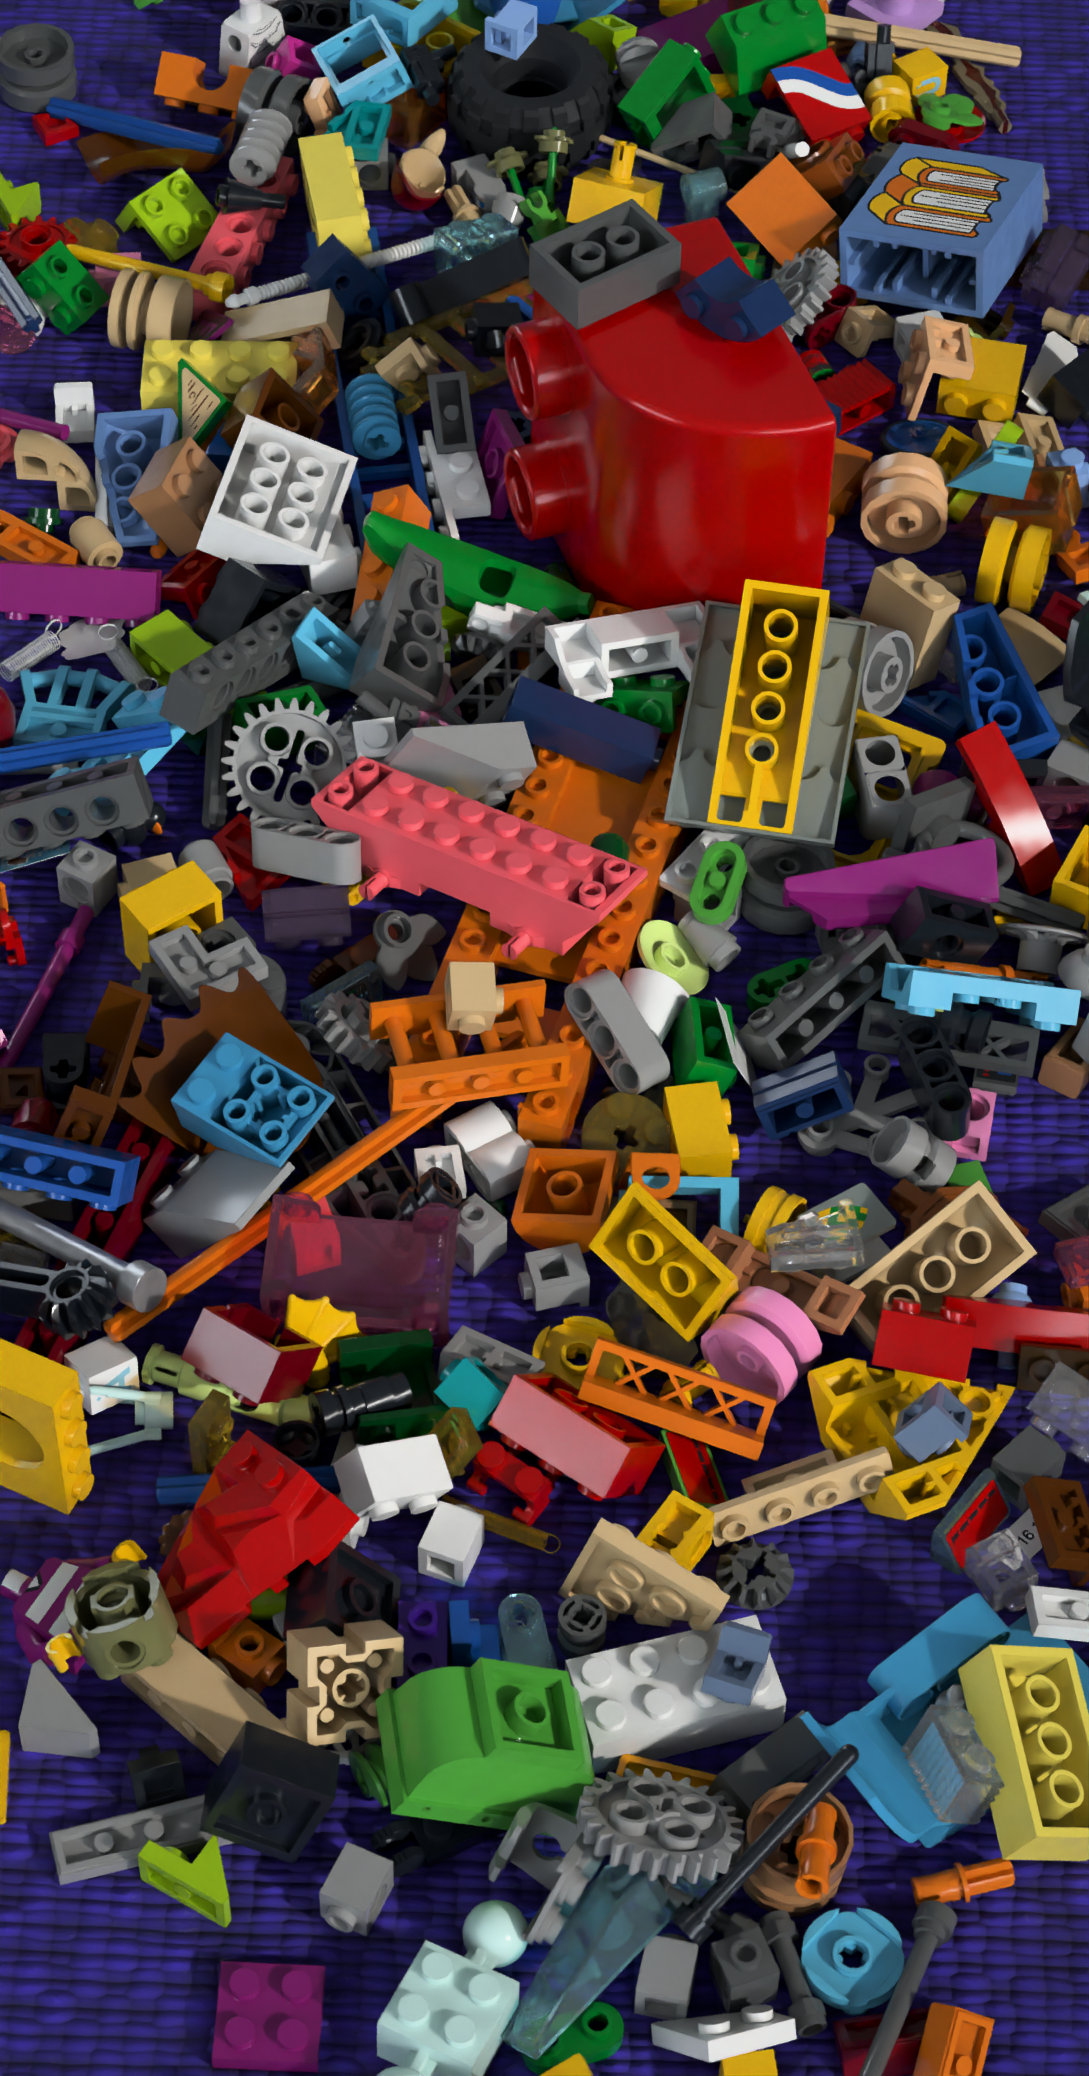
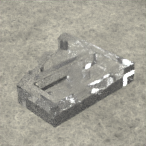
[765,1199,865,1273]

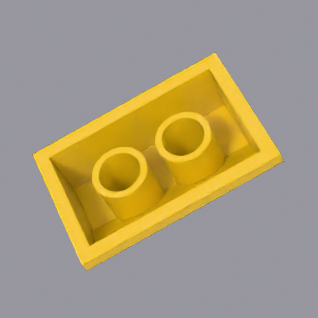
[588,1181,739,1342]

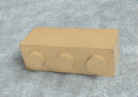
[221,289,345,357]

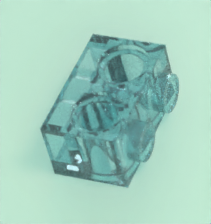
[434,213,518,274]

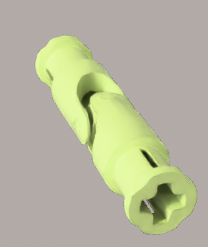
[141,1343,313,1426]

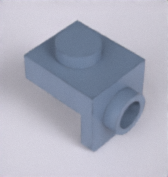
[701,1620,772,1706]

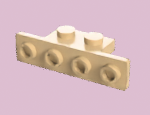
[707,1446,894,1547]

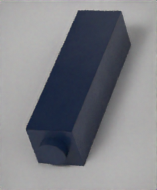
[502,675,663,784]

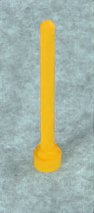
[66,244,235,304]

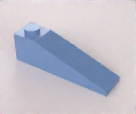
[93,408,179,547]

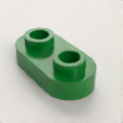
[521,2002,624,2075]

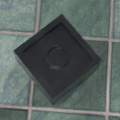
[283,1541,401,1642]
[200,1720,340,1864]

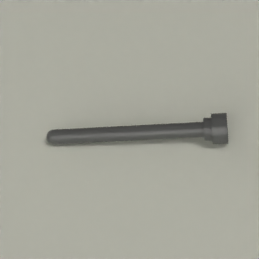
[858,1900,958,2076]

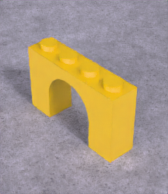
[0,1338,94,1515]

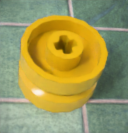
[974,516,1052,614]

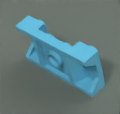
[48,686,187,816]
[881,962,1081,1032]

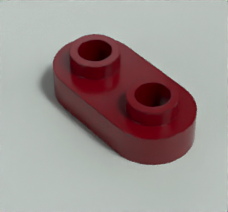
[888,118,960,151]

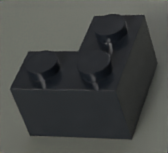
[192,557,306,645]

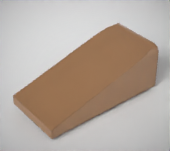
[1038,1017,1089,1099]

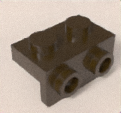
[1015,1343,1089,1398]

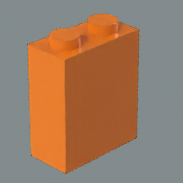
[726,153,843,267]

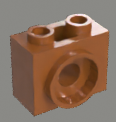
[790,131,867,202]

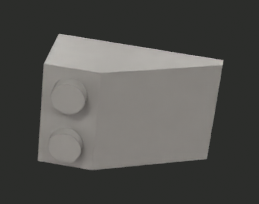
[381,721,537,808]
[143,1149,295,1259]

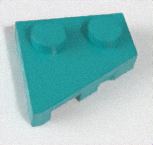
[312,100,391,162]

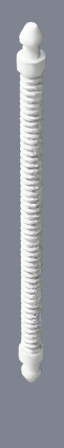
[225,218,500,309]

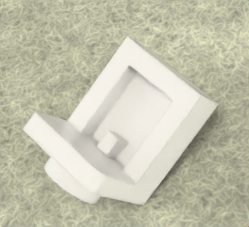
[54,382,95,443]

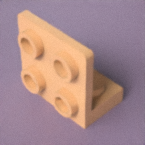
[898,315,975,422]

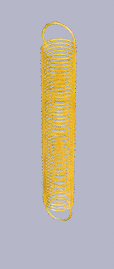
[433,1495,561,1553]

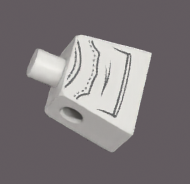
[219,0,286,77]

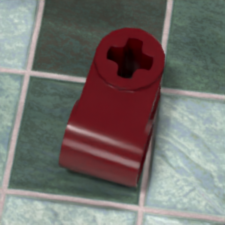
[801,284,857,350]

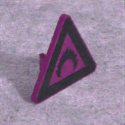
[187,310,234,341]

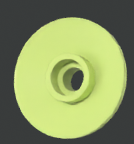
[637,920,709,995]

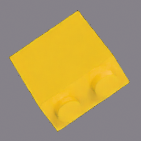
[936,337,1027,423]

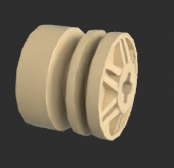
[107,268,194,352]

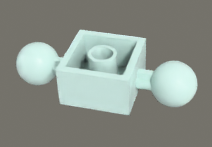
[376,1900,528,2076]

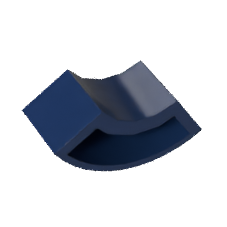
[675,256,796,342]

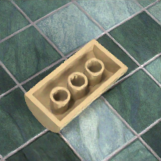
[848,1180,1037,1369]

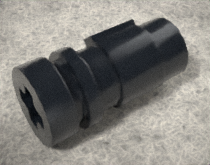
[308,1372,413,1439]

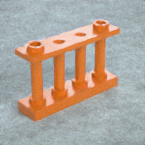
[369,979,571,1111]

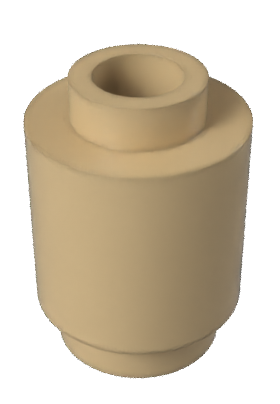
[69,516,123,567]

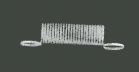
[0,619,62,682]
[97,624,158,692]

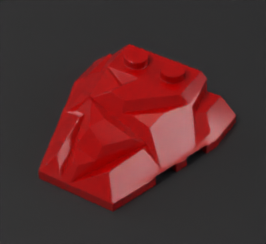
[157,1430,360,1650]

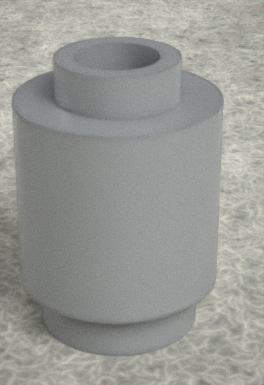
[178,840,234,900]

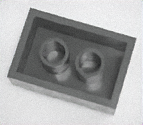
[529,199,682,330]

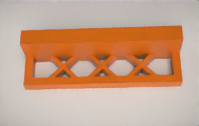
[577,1336,777,1461]

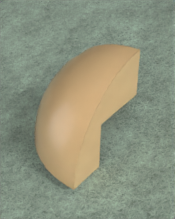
[14,429,97,512]

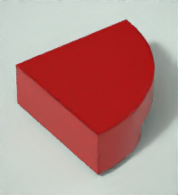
[31,113,80,147]

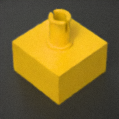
[566,140,664,224]

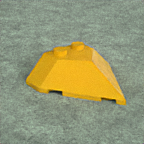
[807,1358,1016,1521]

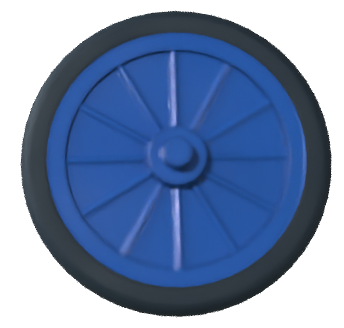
[879,418,954,458]

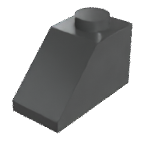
[651,92,732,170]

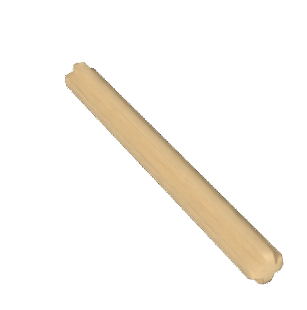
[824,13,1021,68]

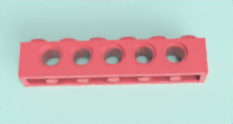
[188,156,299,321]

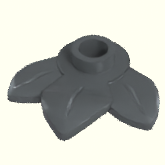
[373,910,446,991]

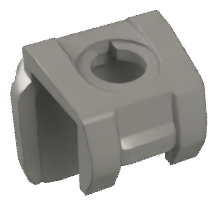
[489,1802,605,1945]

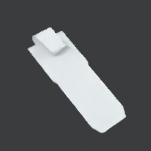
[1022,331,1078,416]

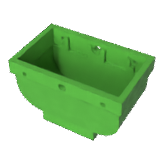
[375,1657,595,1837]

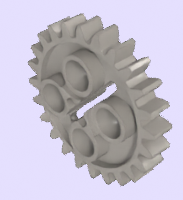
[763,247,840,343]
[220,697,357,826]
[575,1769,745,1884]

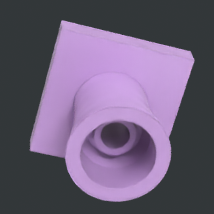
[845,0,944,30]

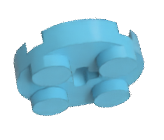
[800,1908,904,2016]

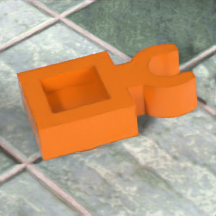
[1050,529,1089,585]

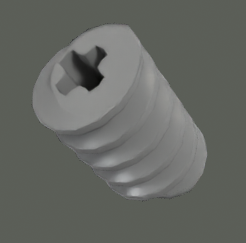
[229,108,293,188]

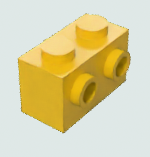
[663,1081,739,1177]

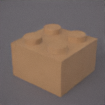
[128,436,223,558]

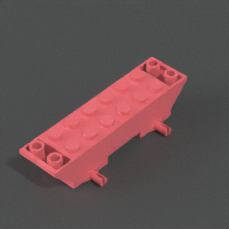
[311,755,647,960]

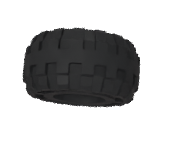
[447,23,613,176]

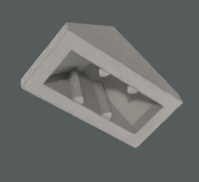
[18,1659,101,1758]

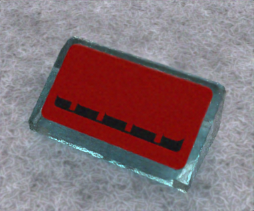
[930,1468,1011,1575]

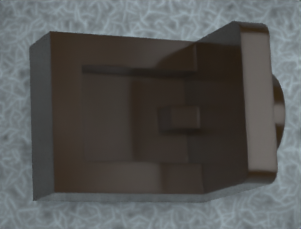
[952,302,1016,341]

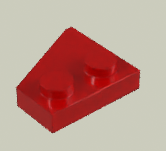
[212,813,291,912]

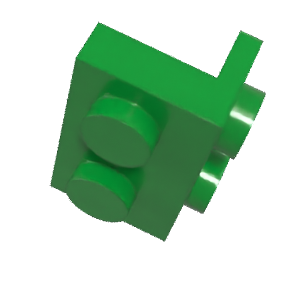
[595,674,690,733]

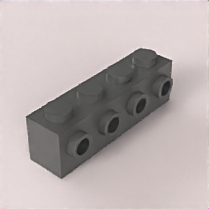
[736,927,906,1071]

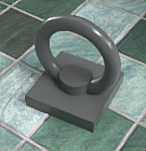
[890,776,1015,886]

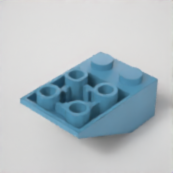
[171,1032,335,1168]

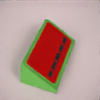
[659,1429,729,1508]

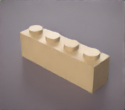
[120,1631,298,1766]

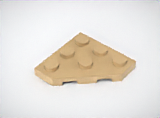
[558,1518,730,1632]

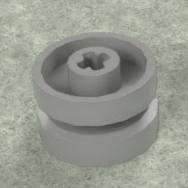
[844,616,915,717]

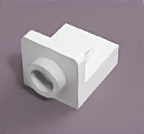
[352,717,398,763]
[414,1144,467,1199]

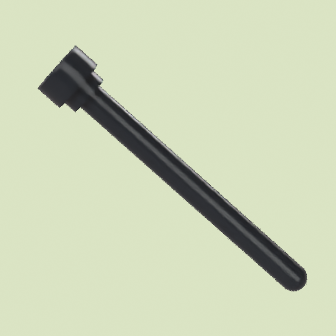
[669,1744,859,1947]

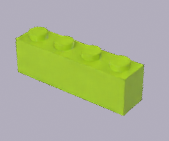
[129,609,267,716]

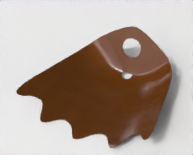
[118,967,323,1157]

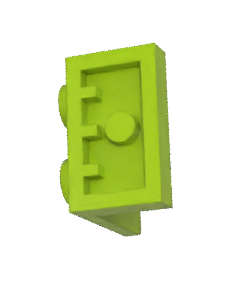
[115,167,218,263]

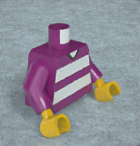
[0,1540,147,1676]

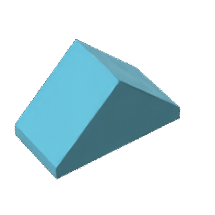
[291,607,361,690]

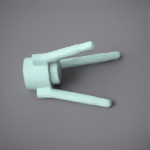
[88,1385,173,1456]

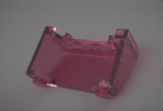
[260,1192,460,1348]

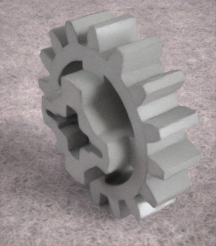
[314,991,396,1074]

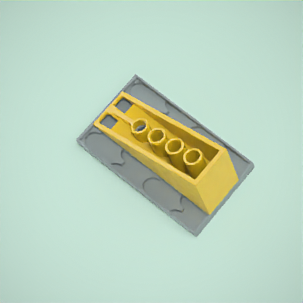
[664,579,871,847]

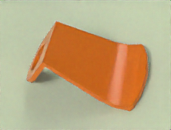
[613,1152,682,1200]

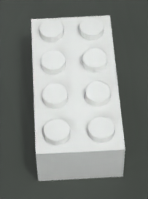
[565,1615,786,1775]

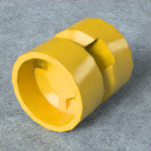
[864,75,916,143]

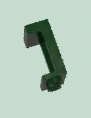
[336,1328,453,1447]

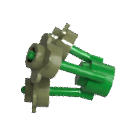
[486,127,574,223]

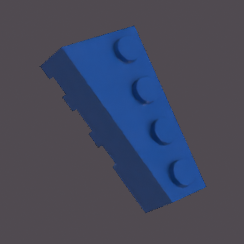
[950,602,1060,760]

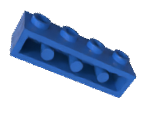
[0,1124,141,1211]

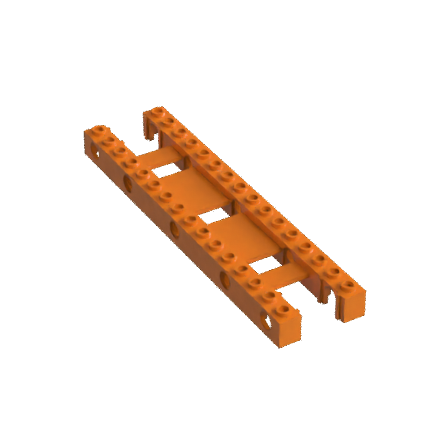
[390,600,689,1149]

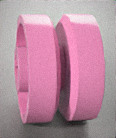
[700,1286,822,1407]

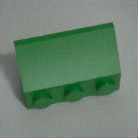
[705,0,827,96]

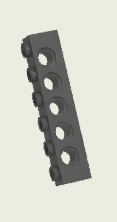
[159,590,339,735]
[0,756,154,860]

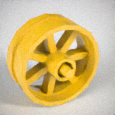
[743,1185,807,1263]

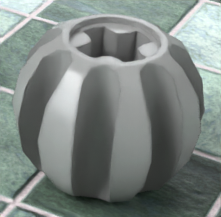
[615,36,660,90]

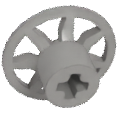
[996,923,1089,977]

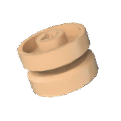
[860,452,948,554]

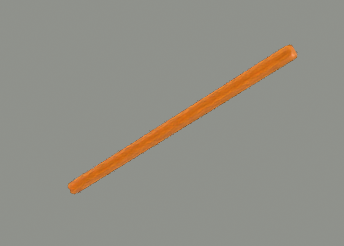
[103,1030,529,1343]

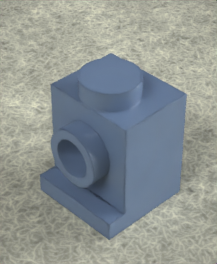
[893,1381,973,1463]

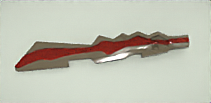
[925,20,1012,134]

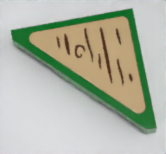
[178,358,233,447]

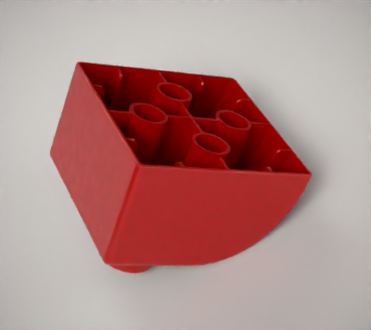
[504,217,837,611]

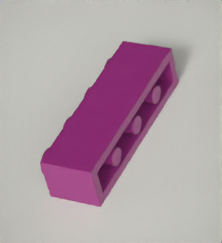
[0,560,162,627]

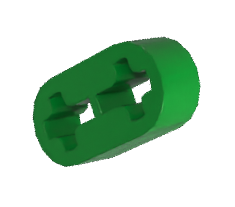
[746,958,812,1013]

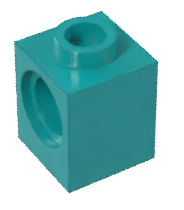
[434,1357,508,1431]

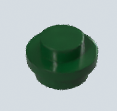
[24,507,64,533]

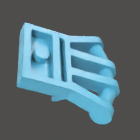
[13,665,136,746]

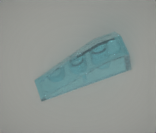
[501,1863,676,2060]

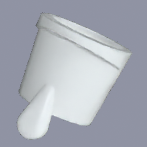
[622,968,690,1047]

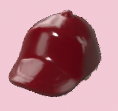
[390,128,446,211]

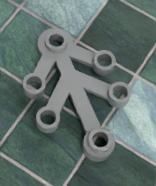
[797,1054,933,1158]

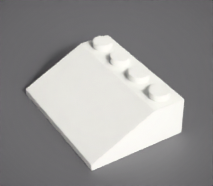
[196,414,358,565]

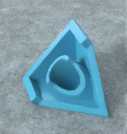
[945,439,1034,500]

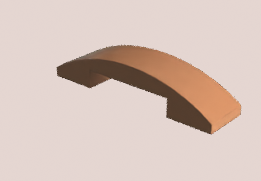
[702,1225,866,1335]

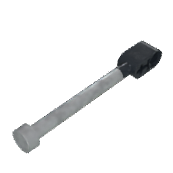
[0,1197,167,1313]

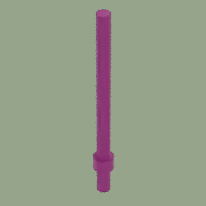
[0,905,95,1068]

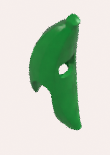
[362,510,595,622]

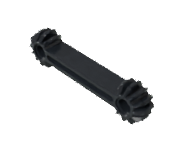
[0,1259,119,1341]

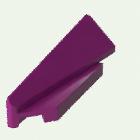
[782,838,999,930]

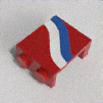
[761,47,872,147]

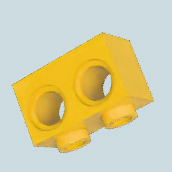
[636,1490,715,1572]

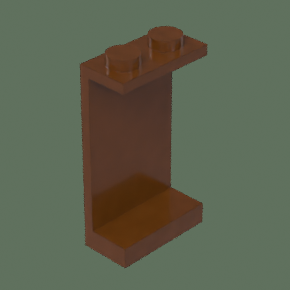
[53,980,152,1147]

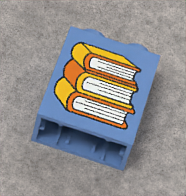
[839,142,1043,319]

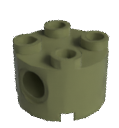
[64,1560,178,1680]

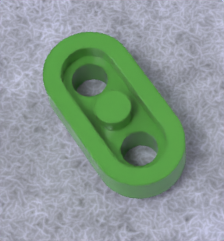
[689,841,747,925]

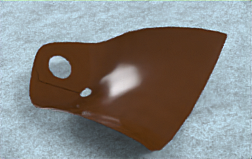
[76,121,236,185]

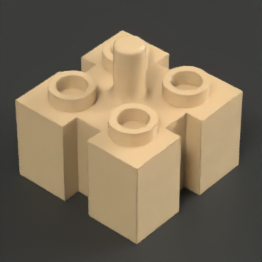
[287,1620,403,1746]

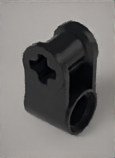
[43,1031,90,1113]

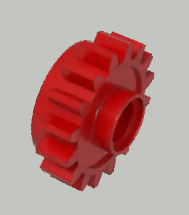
[0,215,79,278]

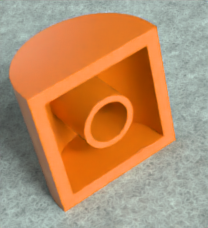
[511,1148,620,1254]

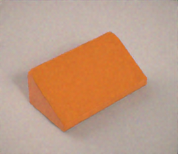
[913,2002,995,2076]

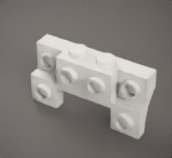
[544,601,705,702]

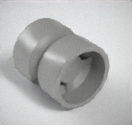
[870,1115,957,1193]

